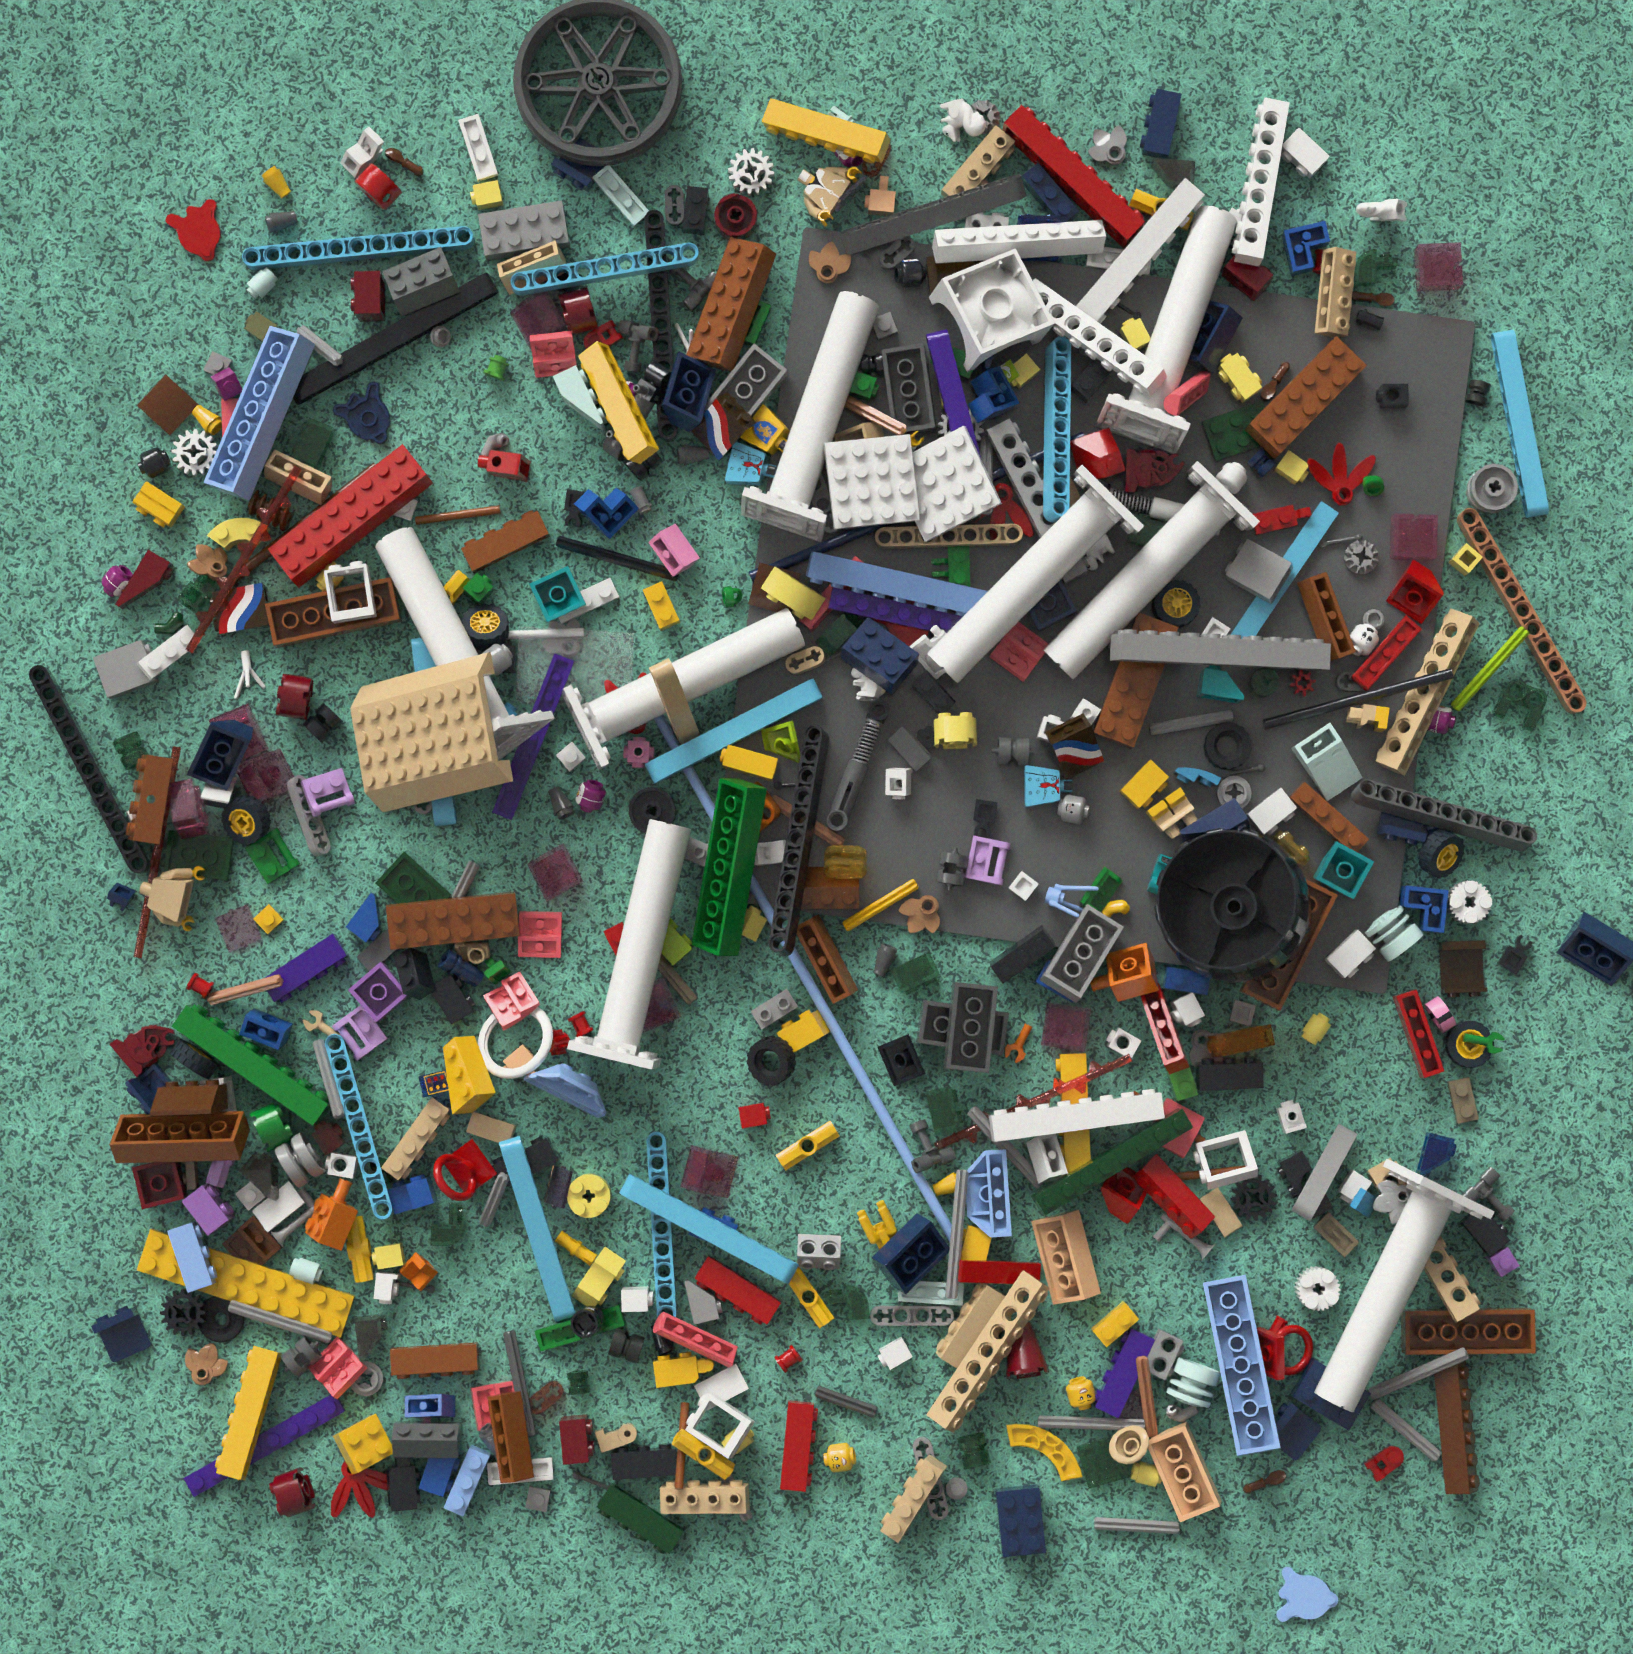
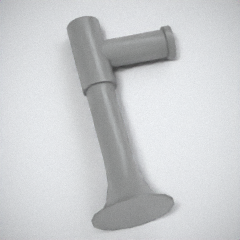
[270,1187,315,1248]
[1153,1212,1215,1261]

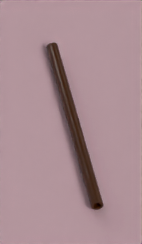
[223,462,375,589]

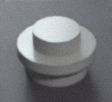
[430,326,451,347]
[1363,609,1384,630]
[946,1477,967,1499]

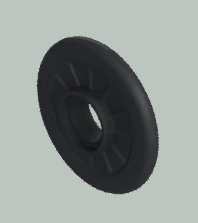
[200,1296,245,1342]

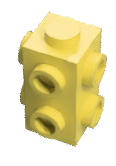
[1218,353,1262,403]

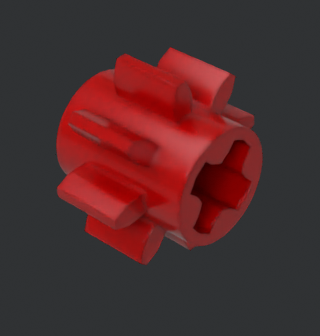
[1288,670,1316,697]
[549,1029,570,1056]

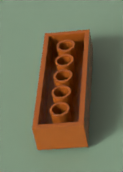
[686,237,776,372]
[1245,336,1367,459]
[265,577,402,648]
[1093,613,1179,749]
[1239,879,1338,1011]
[386,891,520,950]
[109,1111,250,1163]
[1401,1308,1536,1355]

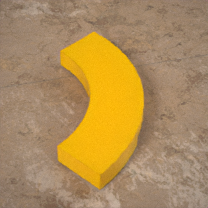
[1006,1424,1082,1481]

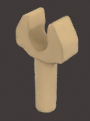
[303,1010,341,1042]

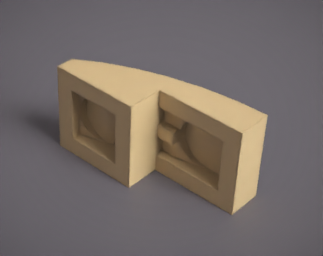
[466,1112,516,1143]
[1200,1187,1243,1238]

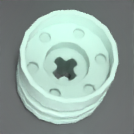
[1365,905,1423,962]
[1166,1357,1221,1408]

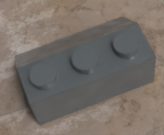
[392,1421,462,1458]

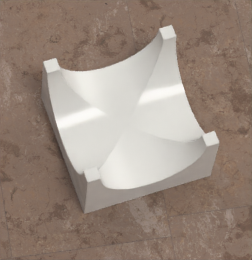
[929,248,1054,372]

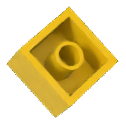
[333,1414,393,1474]

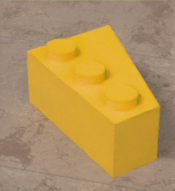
[443,1036,496,1114]

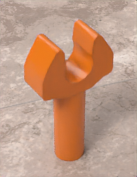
[1004,1023,1033,1063]

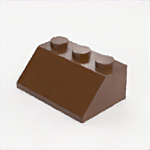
[794,867,859,910]
[150,1079,228,1116]

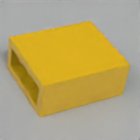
[720,744,778,782]

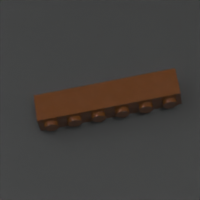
[1434,1361,1480,1494]

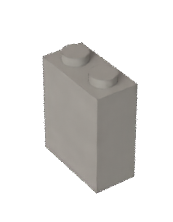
[1225,539,1293,604]
[93,640,160,699]

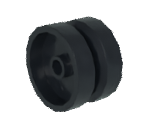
[628,787,676,834]

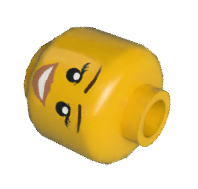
[1066,1376,1096,1410]
[823,1443,856,1473]

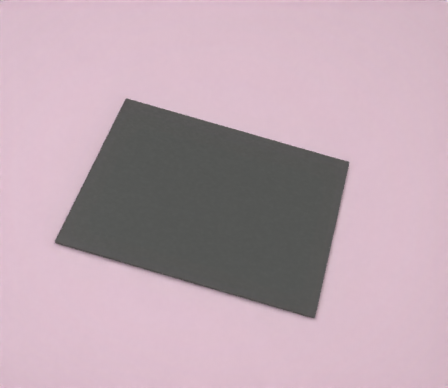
[725,227,1475,994]

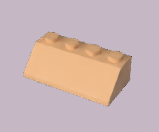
[1031,1210,1101,1305]
[1148,1421,1222,1522]

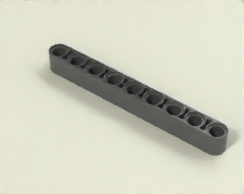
[840,174,1027,254]
[1351,779,1537,852]

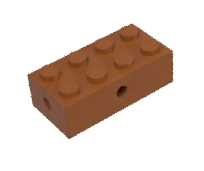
[126,755,173,844]

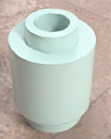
[247,268,278,299]
[289,1258,323,1284]

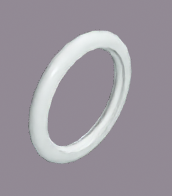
[478,1007,553,1079]

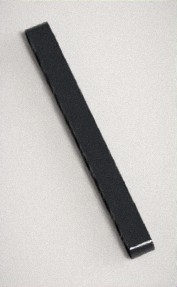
[645,209,678,442]
[293,273,499,405]
[29,665,151,874]
[769,725,829,957]

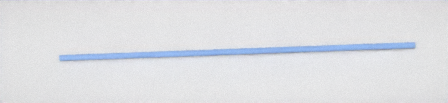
[654,715,952,1243]

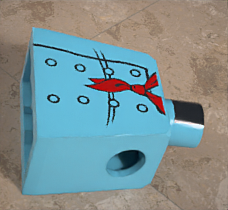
[725,442,777,486]
[1024,765,1073,808]

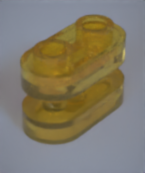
[1273,830,1311,866]
[824,845,867,879]

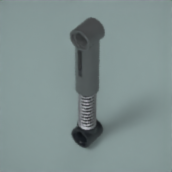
[826,699,890,832]

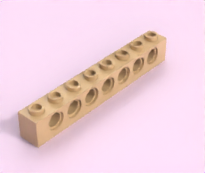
[1376,608,1480,776]
[1367,1158,1481,1324]
[926,1271,1050,1433]

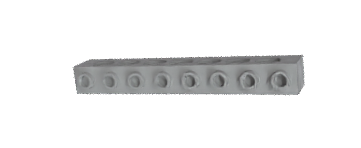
[986,418,1089,585]

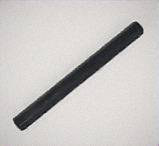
[556,536,679,581]

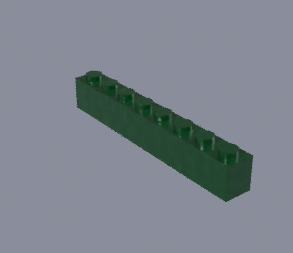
[1031,1108,1193,1216]

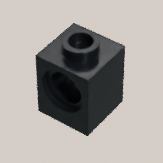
[1376,384,1409,408]

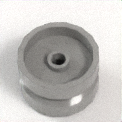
[1466,464,1518,514]
[274,1132,326,1188]

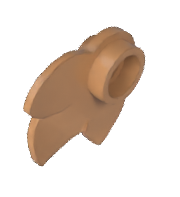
[809,242,851,284]
[187,544,228,580]
[899,895,940,933]
[185,1343,228,1385]

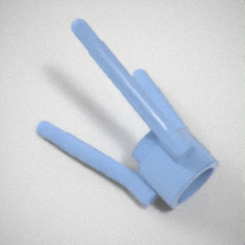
[1045,884,1099,918]

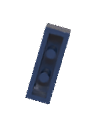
[1139,88,1182,160]
[1022,162,1079,223]

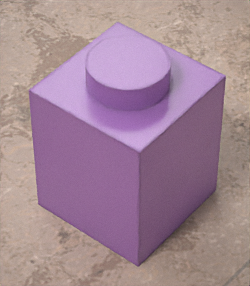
[1486,1246,1520,1277]

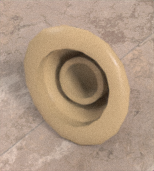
[1109,1425,1149,1464]

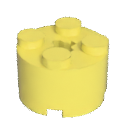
[934,712,977,749]
[567,1173,612,1218]

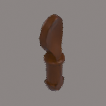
[385,148,424,176]
[1352,291,1395,306]
[1260,362,1290,401]
[1243,1470,1287,1494]

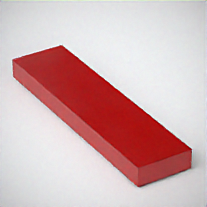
[1350,615,1422,691]
[958,1260,1041,1284]

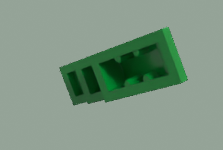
[534,1304,627,1352]

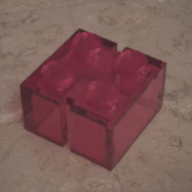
[1414,242,1463,291]
[1390,513,1438,561]
[168,778,209,839]

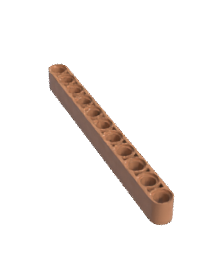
[1457,508,1587,714]

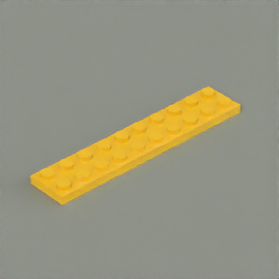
[137,1228,355,1338]

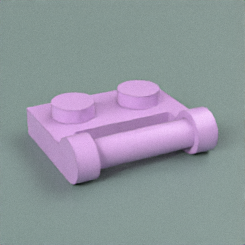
[300,768,355,817]
[965,836,1011,886]
[332,1005,388,1061]

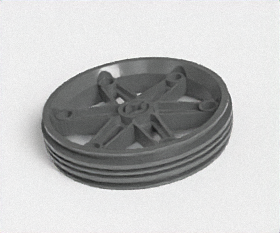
[513,0,682,166]

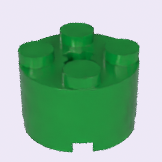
[249,1102,293,1152]

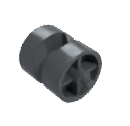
[992,737,1035,766]
[936,848,969,891]
[281,1336,322,1377]

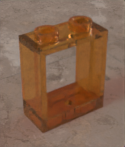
[1207,1024,1275,1057]

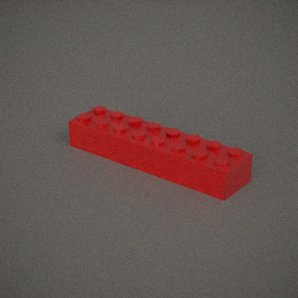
[1002,104,1145,249]
[268,444,433,588]

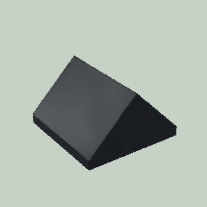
[878,1034,925,1086]

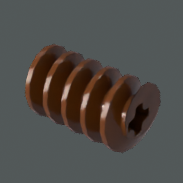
[247,489,295,531]

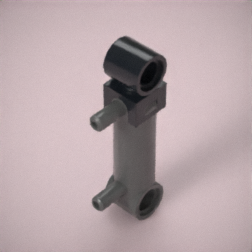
[602,361,672,462]

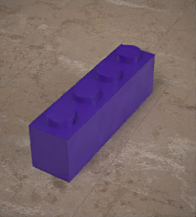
[265,934,349,1003]
[1094,1327,1155,1419]

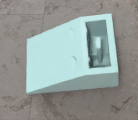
[553,365,607,431]
[1291,723,1363,801]

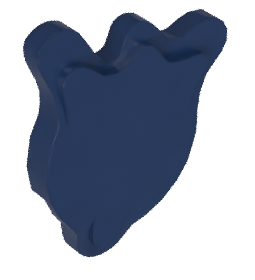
[333,382,390,444]

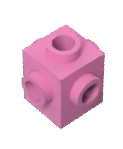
[623,737,654,768]

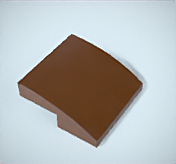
[137,374,199,435]
[748,562,801,612]
[222,1215,282,1265]

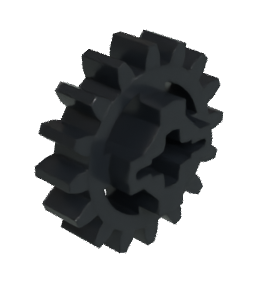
[1230,1174,1277,1221]
[160,1289,208,1336]

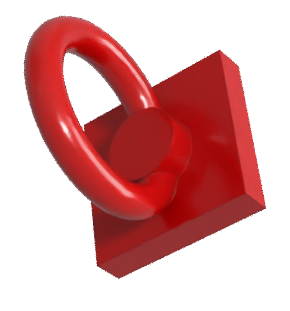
[433,1139,497,1201]
[1257,1325,1313,1380]

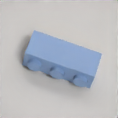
[167,1221,217,1293]
[444,1445,491,1516]

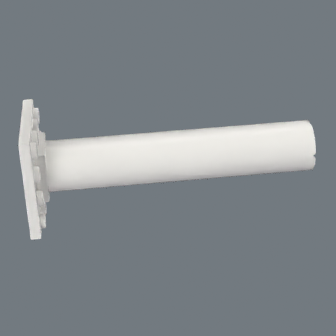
[1095,205,1237,454]
[741,291,879,542]
[1043,461,1260,679]
[927,465,1144,683]
[375,527,555,761]
[562,608,805,770]
[567,819,691,1069]
[1314,1159,1495,1412]

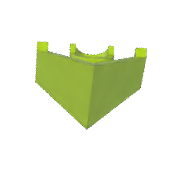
[761,721,800,763]

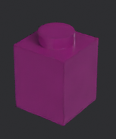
[211,367,243,401]

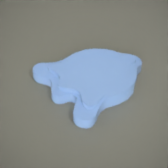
[1276,1567,1338,1622]

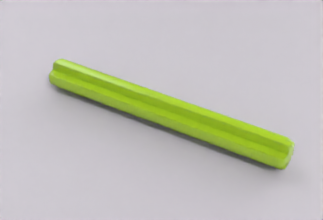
[1451,626,1529,712]

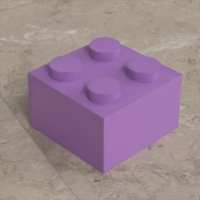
[348,962,409,1022]
[182,1184,235,1236]

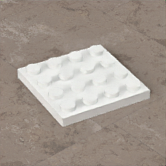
[912,426,1002,542]
[824,434,920,529]

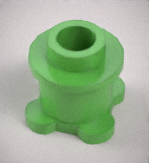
[483,355,509,381]

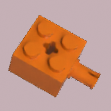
[1090,943,1159,1002]
[305,1178,358,1251]

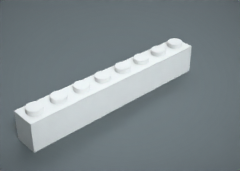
[1076,178,1205,324]
[932,220,1106,263]
[988,1089,1165,1142]

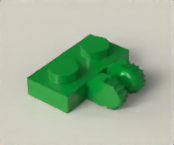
[931,546,970,587]

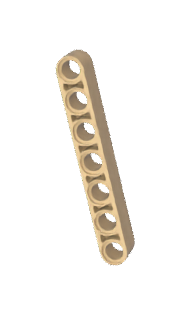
[875,524,1023,549]
[649,658,700,745]

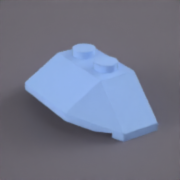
[524,1063,606,1118]
[966,1149,1012,1237]

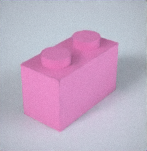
[648,524,700,577]

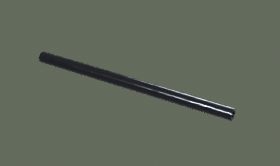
[1263,668,1454,730]

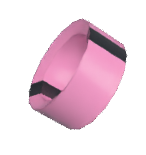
[1424,996,1456,1033]

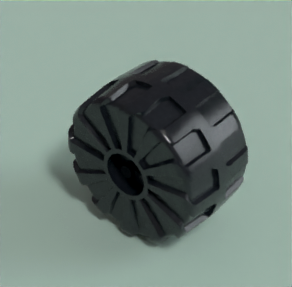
[1154,827,1313,984]

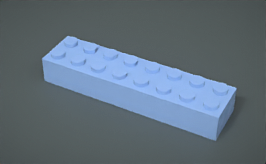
[204,326,315,501]
[1203,1275,1281,1456]

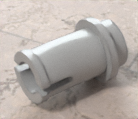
[630,486,652,515]

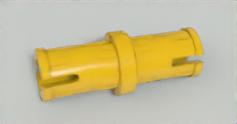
[555,1230,598,1266]

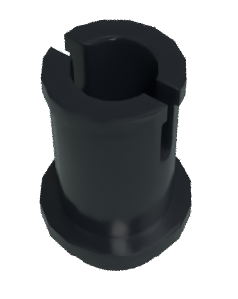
[1355,309,1384,330]

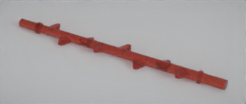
[185,465,302,654]
[133,746,181,958]
[934,1054,1132,1150]

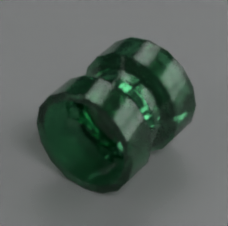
[567,1370,590,1395]

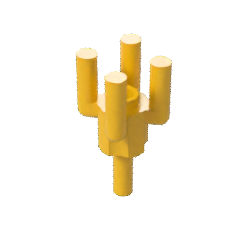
[857,1200,897,1250]

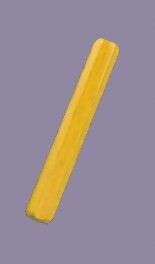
[842,879,919,931]

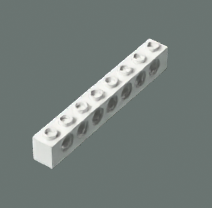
[1232,98,1290,266]
[1033,278,1167,397]

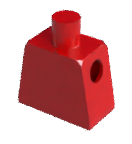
[477,450,531,482]

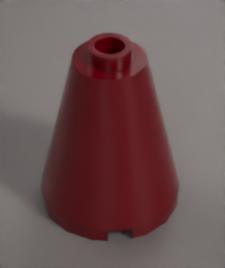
[1006,1322,1049,1379]

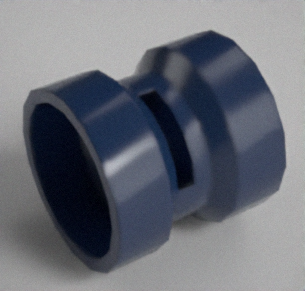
[1247,448,1277,478]

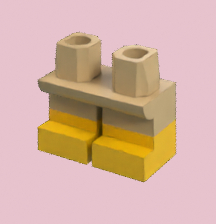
[1346,704,1390,732]
[1146,787,1197,839]

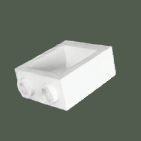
[324,561,377,624]
[1193,1130,1258,1190]
[685,1393,755,1459]

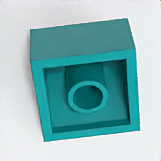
[529,566,586,623]
[1196,665,1244,704]
[1313,841,1374,899]

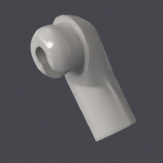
[481,433,509,456]
[1166,1404,1199,1422]

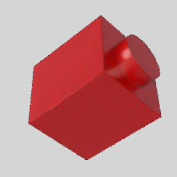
[738,1102,771,1129]

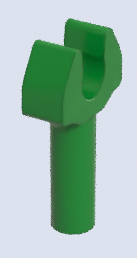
[1463,1032,1505,1054]

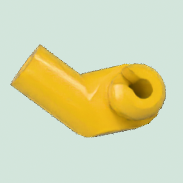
[1101,900,1130,918]

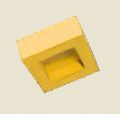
[253,904,284,934]

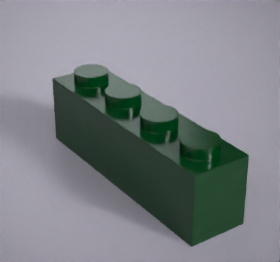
[597,1483,684,1554]

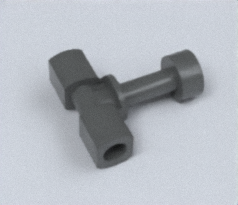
[668,267,716,312]
[618,320,658,372]
[910,1119,956,1173]
[1461,1167,1515,1222]

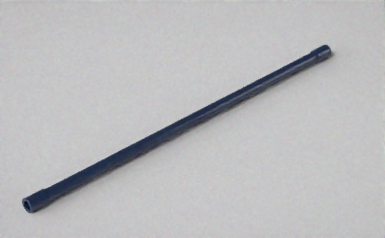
[749,432,1084,584]

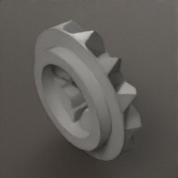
[970,100,1000,134]
[1344,540,1379,574]
[1217,776,1252,808]
[350,1361,383,1396]

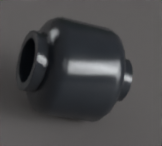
[894,259,927,288]
[137,447,171,478]

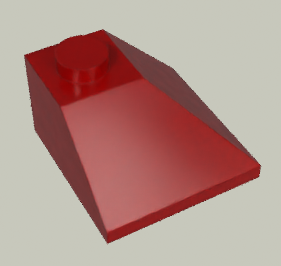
[1070,427,1126,479]
[1386,559,1444,624]
[1101,1167,1147,1224]

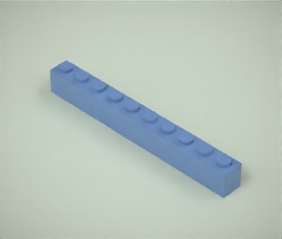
[806,551,988,616]

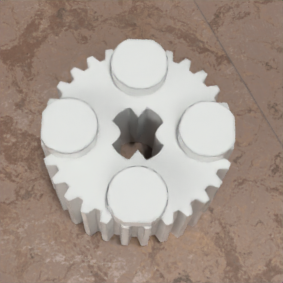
[1447,881,1492,924]
[1294,1266,1341,1311]

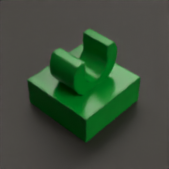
[484,956,512,985]

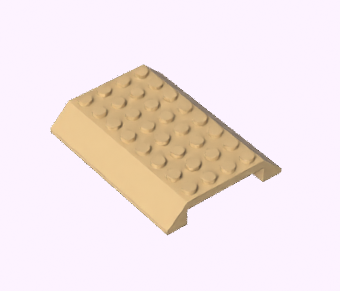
[350,652,513,812]

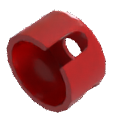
[355,163,402,210]

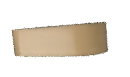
[785,646,826,675]

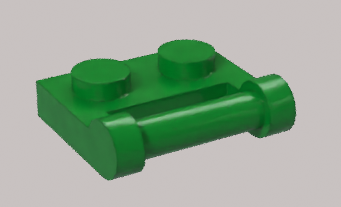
[245,828,300,884]

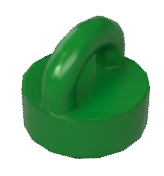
[1363,475,1385,496]
[722,586,743,608]

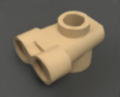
[455,942,490,964]

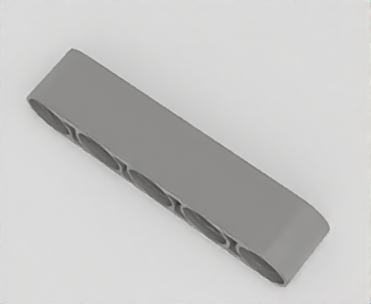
[1291,1124,1358,1221]

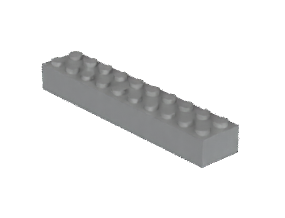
[1110,629,1331,671]

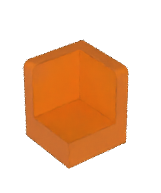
[399,1252,438,1291]

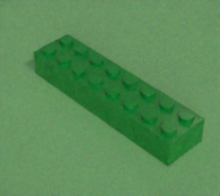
[691,778,767,956]
[171,1004,331,1126]

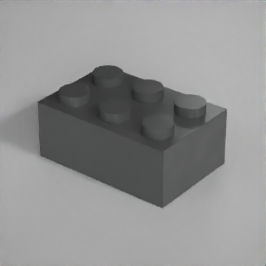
[382,247,460,317]

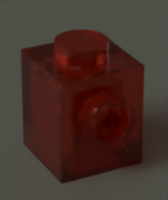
[311,1121,346,1155]

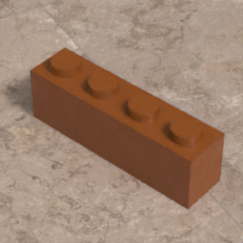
[461,510,550,573]
[1297,572,1356,662]
[1289,782,1369,852]
[797,914,858,1004]
[390,1342,480,1379]
[487,1391,534,1483]

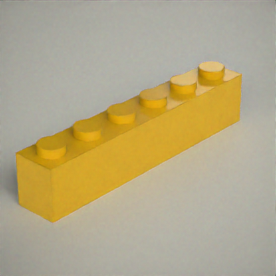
[761,98,891,163]
[578,341,659,464]
[1055,1053,1091,1176]
[215,1346,282,1480]

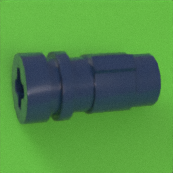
[438,949,484,987]

